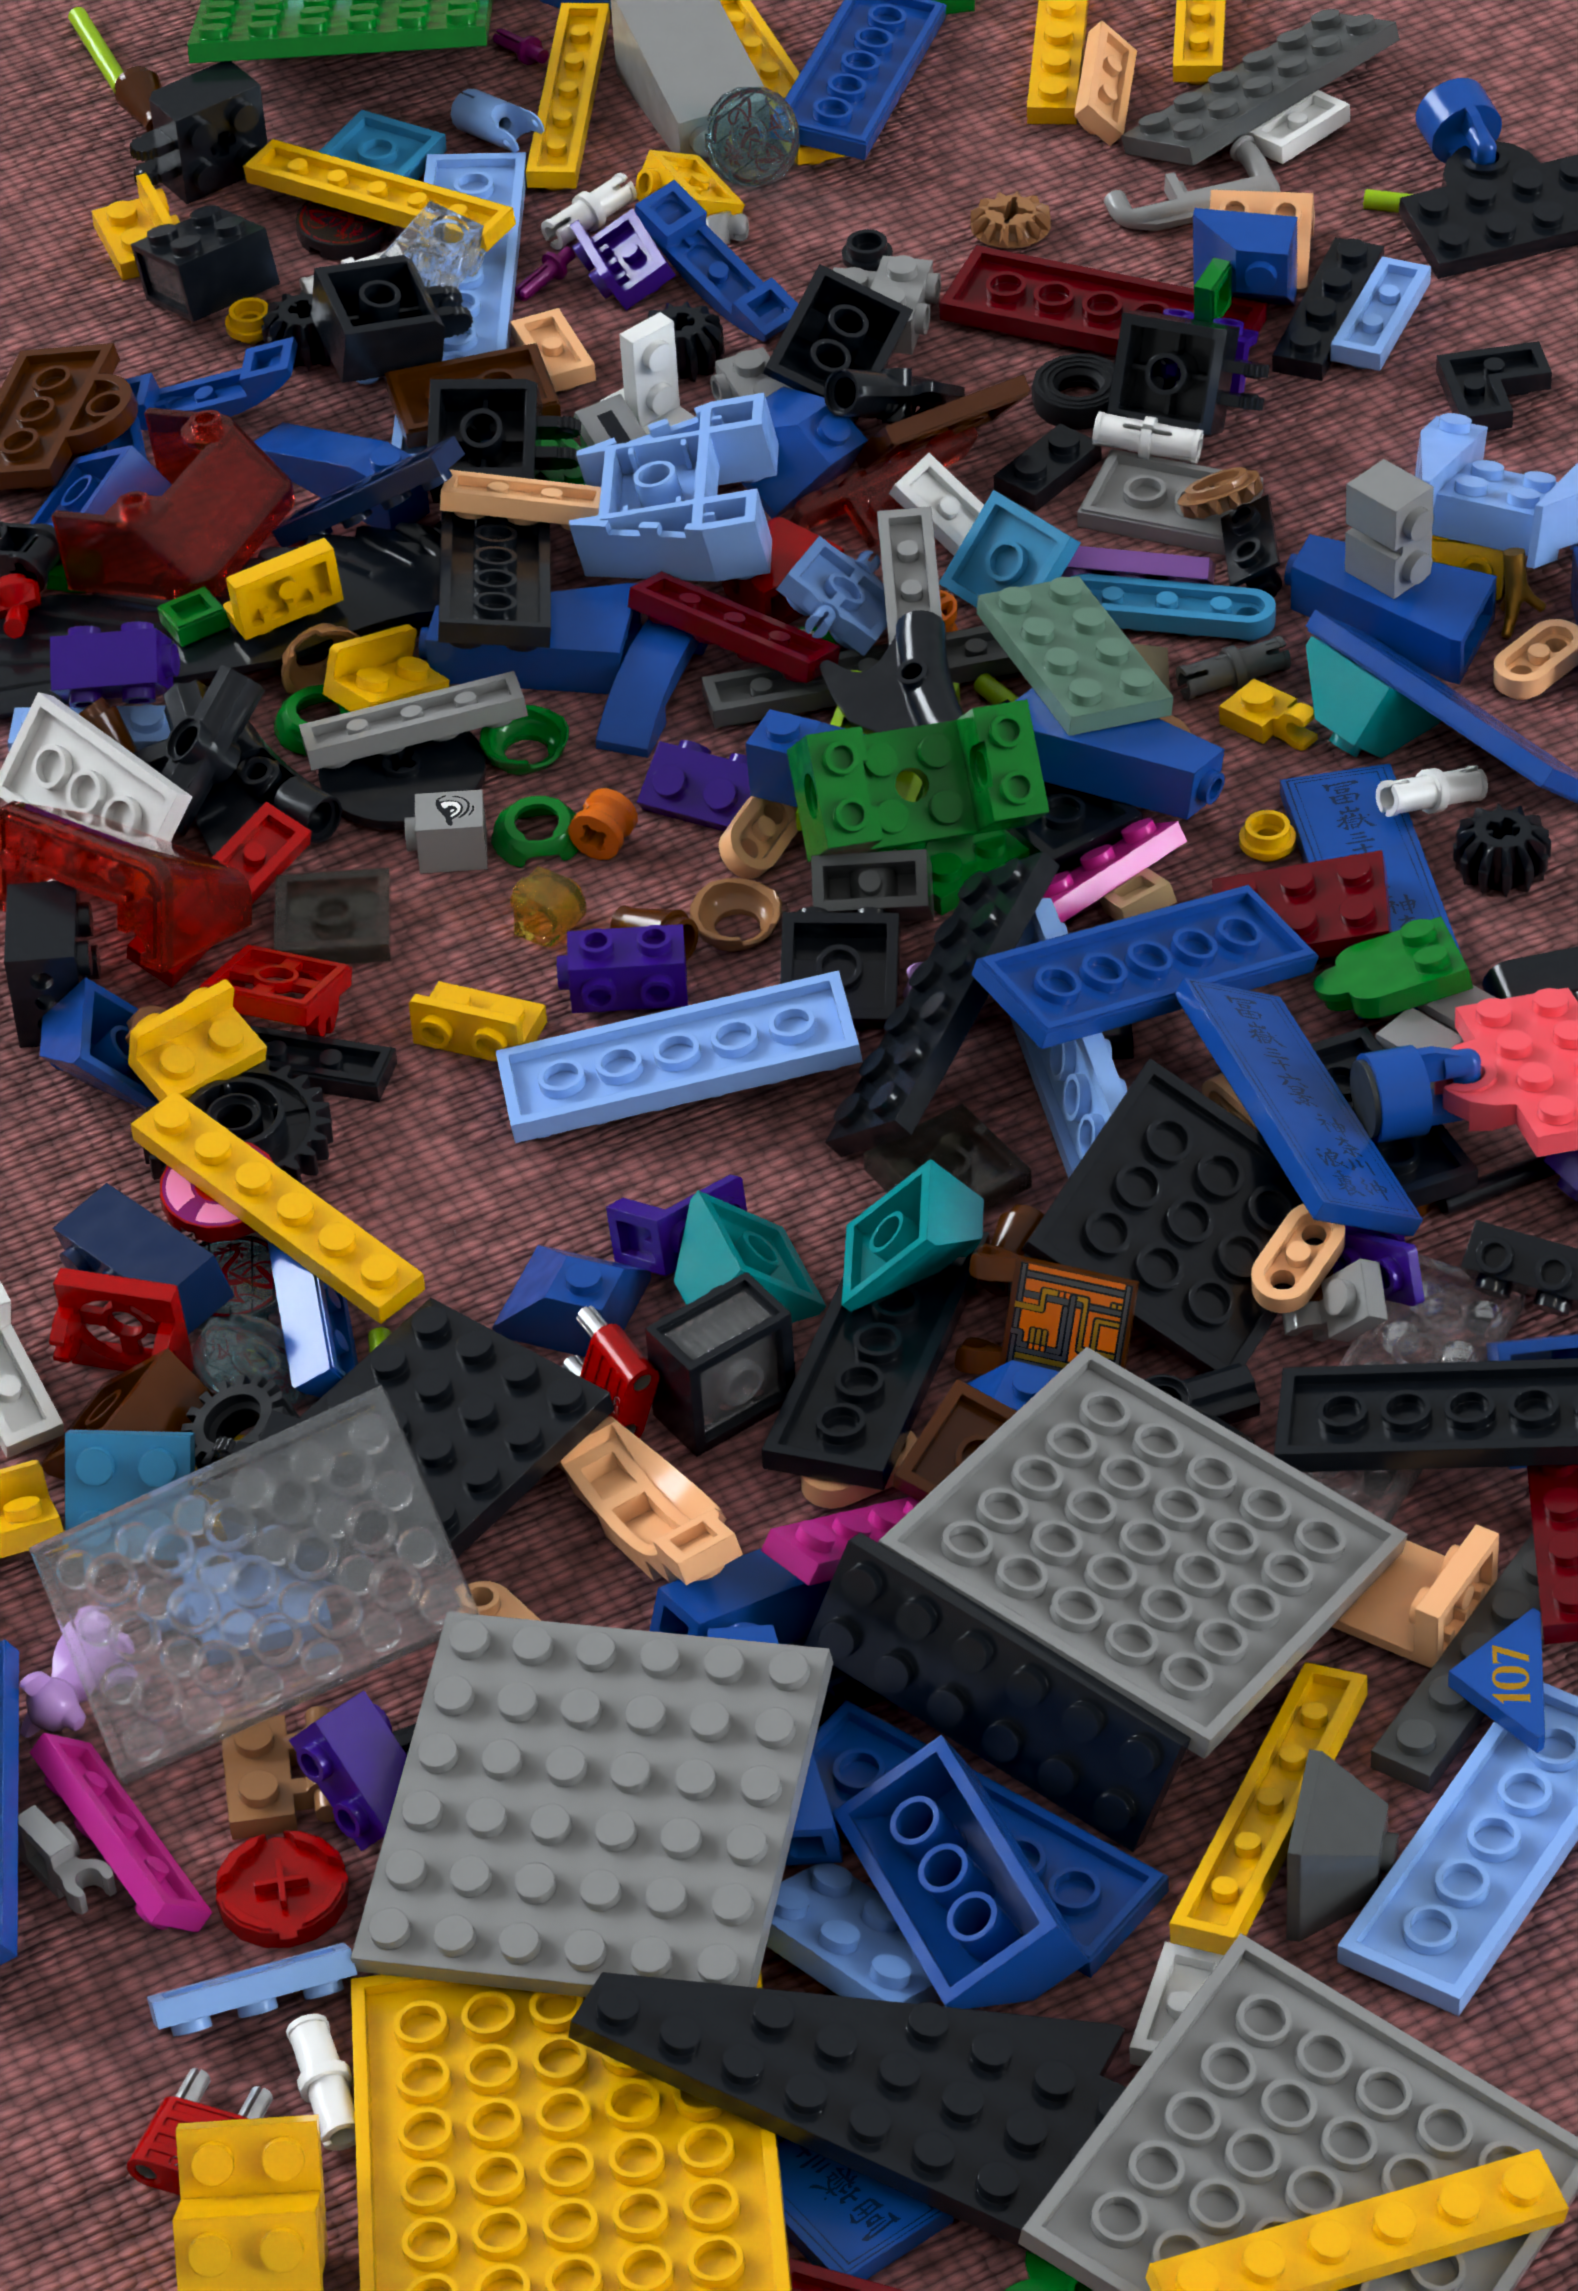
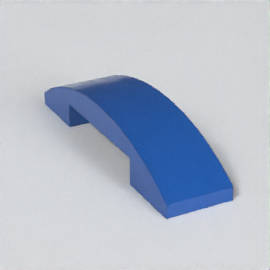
[635,180,798,342]
[125,337,298,430]
[595,619,709,758]

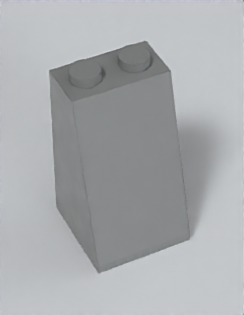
[610,0,773,159]

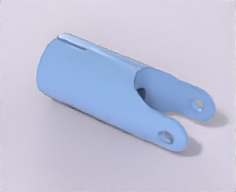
[451,89,545,152]

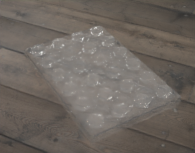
[29,1385,480,1784]

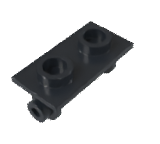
[1221,494,1282,598]

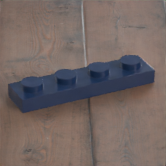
[272,436,465,547]

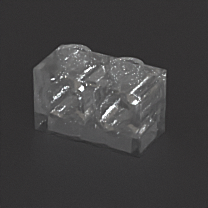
[380,201,485,289]

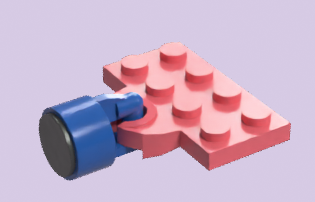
[1350,988,1578,1157]

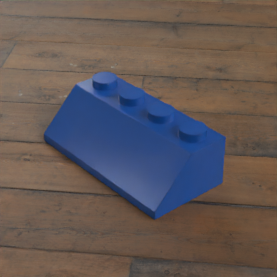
[832,1735,1089,2009]

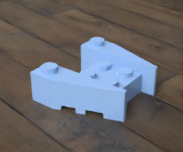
[569,393,779,582]
[1415,413,1578,569]

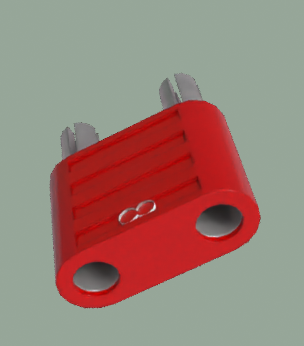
[562,1306,659,1438]
[126,2068,273,2195]

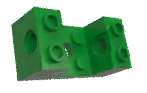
[787,699,1049,862]

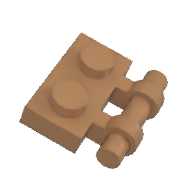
[220,1706,335,1840]

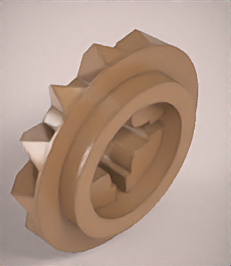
[970,191,1051,249]
[1177,467,1263,519]

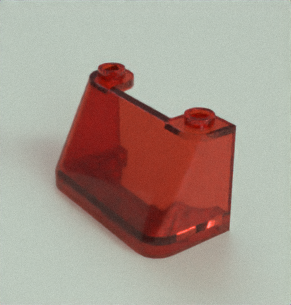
[0,801,252,973]

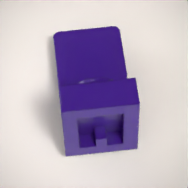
[606,1174,747,1276]
[1332,1225,1425,1307]

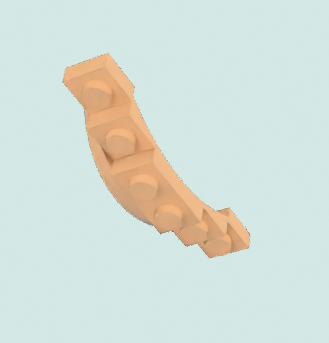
[557,1416,743,1586]

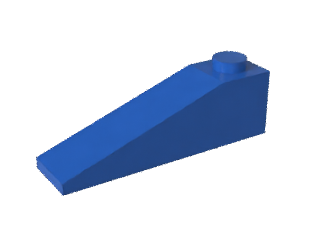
[245,422,430,530]

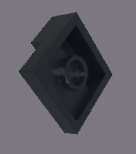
[780,907,901,1029]
[1461,1220,1578,1317]

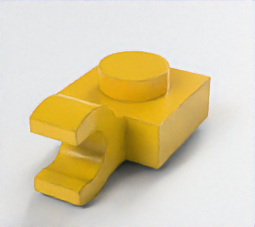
[1219,679,1318,751]

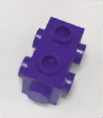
[50,621,180,709]
[557,924,688,1013]
[289,1690,407,1851]

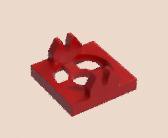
[199,944,352,1037]
[49,1268,195,1372]

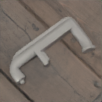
[1104,135,1281,231]

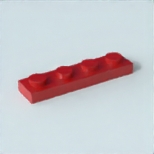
[126,802,312,988]

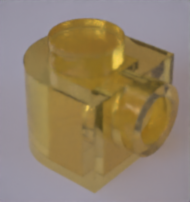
[510,866,587,947]

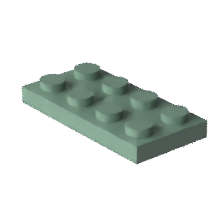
[976,576,1174,736]

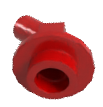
[0,573,41,639]

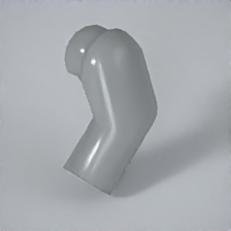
[706,211,749,245]

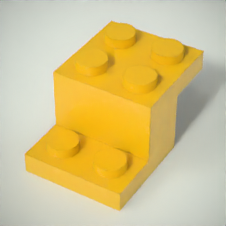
[172,2114,329,2291]

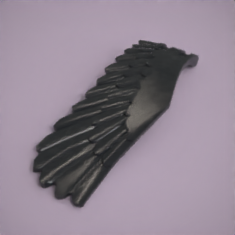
[0,521,441,719]

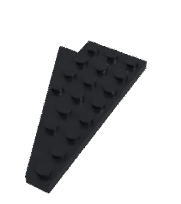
[568,1972,1127,2256]

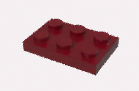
[1212,850,1392,959]

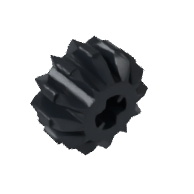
[262,290,331,371]
[640,301,725,382]
[1453,803,1551,897]

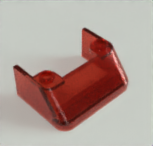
[51,408,296,600]

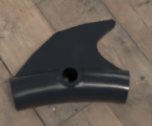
[824,368,965,424]
[819,610,964,734]
[196,721,342,856]

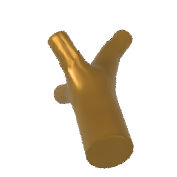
[1500,548,1547,639]

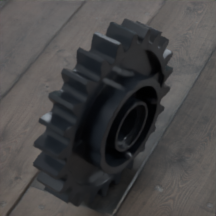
[143,1059,334,1184]

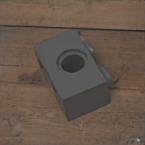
[811,849,934,922]

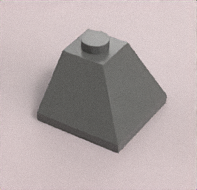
[1286,1749,1399,1942]

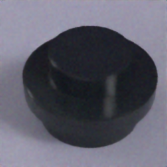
[842,229,893,271]

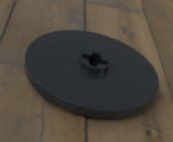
[318,731,486,830]

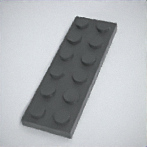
[1121,9,1400,166]

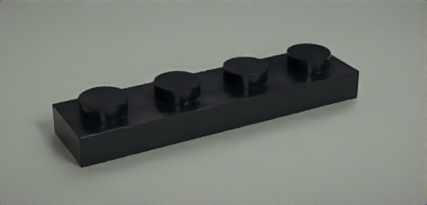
[1272,237,1384,381]

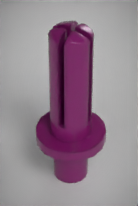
[493,28,549,65]
[515,246,576,302]

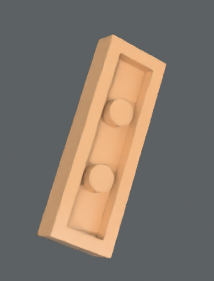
[1074,21,1137,146]
[440,470,601,531]

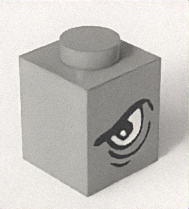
[405,790,488,874]

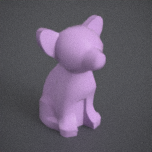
[19,1606,136,1738]

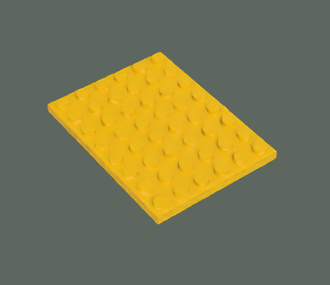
[351,1970,792,2291]

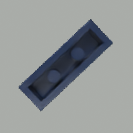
[53,1183,234,1335]

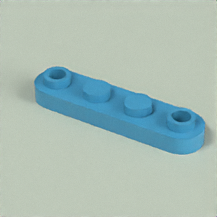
[1071,574,1276,641]

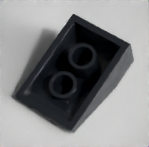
[762,264,913,420]

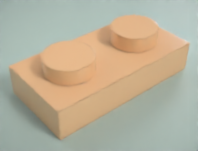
[510,308,596,392]

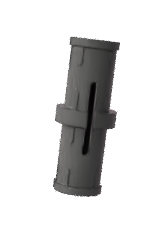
[1176,635,1291,701]

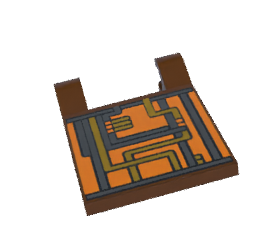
[955,1244,1139,1375]

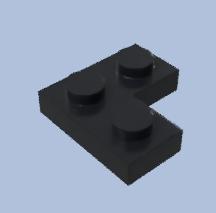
[1436,341,1552,432]

